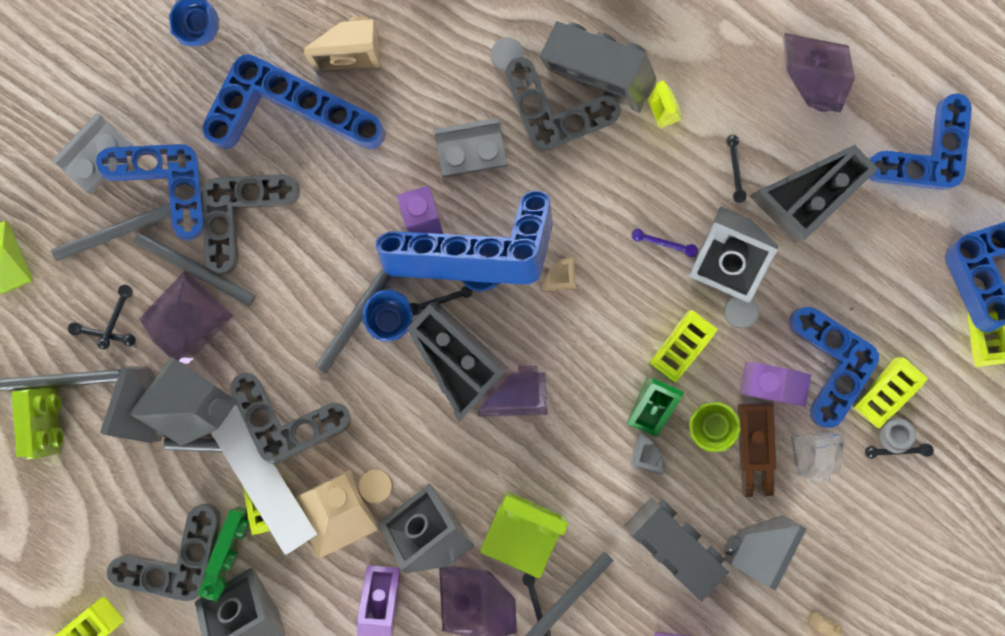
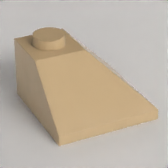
[304,16,380,73]
[294,470,379,559]

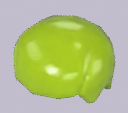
[689,402,741,453]

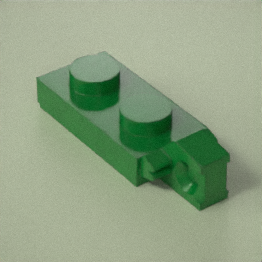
[198,506,250,602]

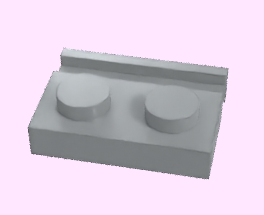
[52,113,134,195]
[434,118,507,178]

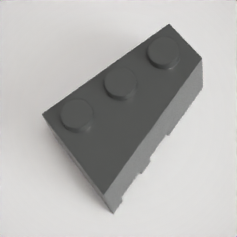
[539,21,656,113]
[750,145,878,243]
[407,301,508,422]
[624,498,729,602]

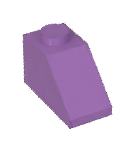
[397,186,444,234]
[740,362,811,407]
[357,565,400,636]

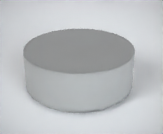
[491,38,524,73]
[723,297,759,328]
[879,418,916,453]

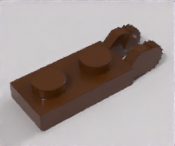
[738,403,776,497]

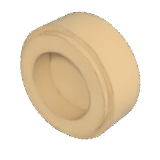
[359,469,393,503]

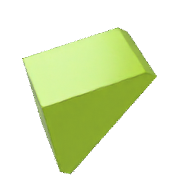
[0,221,33,294]

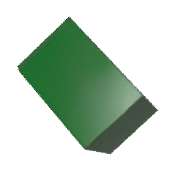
[627,377,684,437]

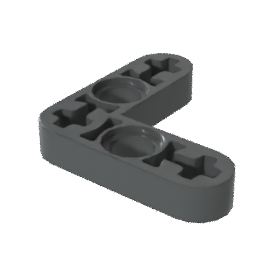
[505,57,621,151]
[202,174,300,274]
[230,373,351,464]
[107,504,221,601]

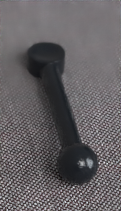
[726,135,747,203]
[97,285,133,350]
[410,286,473,316]
[68,322,136,347]
[864,443,934,459]
[522,573,551,636]

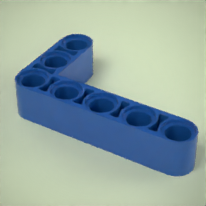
[202,54,385,149]
[375,191,553,285]
[945,222,1005,332]

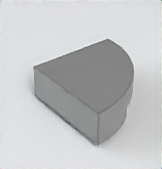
[630,433,664,475]

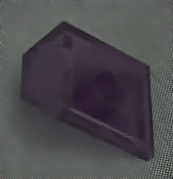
[783,33,855,113]
[139,271,233,364]
[478,366,548,417]
[439,565,517,636]

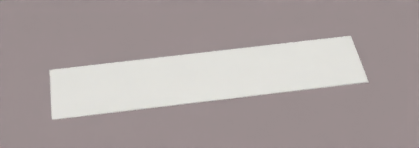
[211,404,317,556]

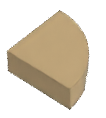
[543,256,576,291]
[808,612,844,636]

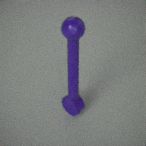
[632,229,698,257]

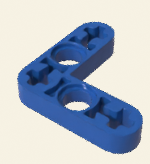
[869,93,972,190]
[96,144,203,241]
[789,307,879,428]

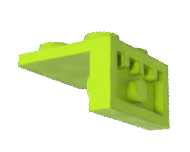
[11,388,64,459]
[480,491,569,578]

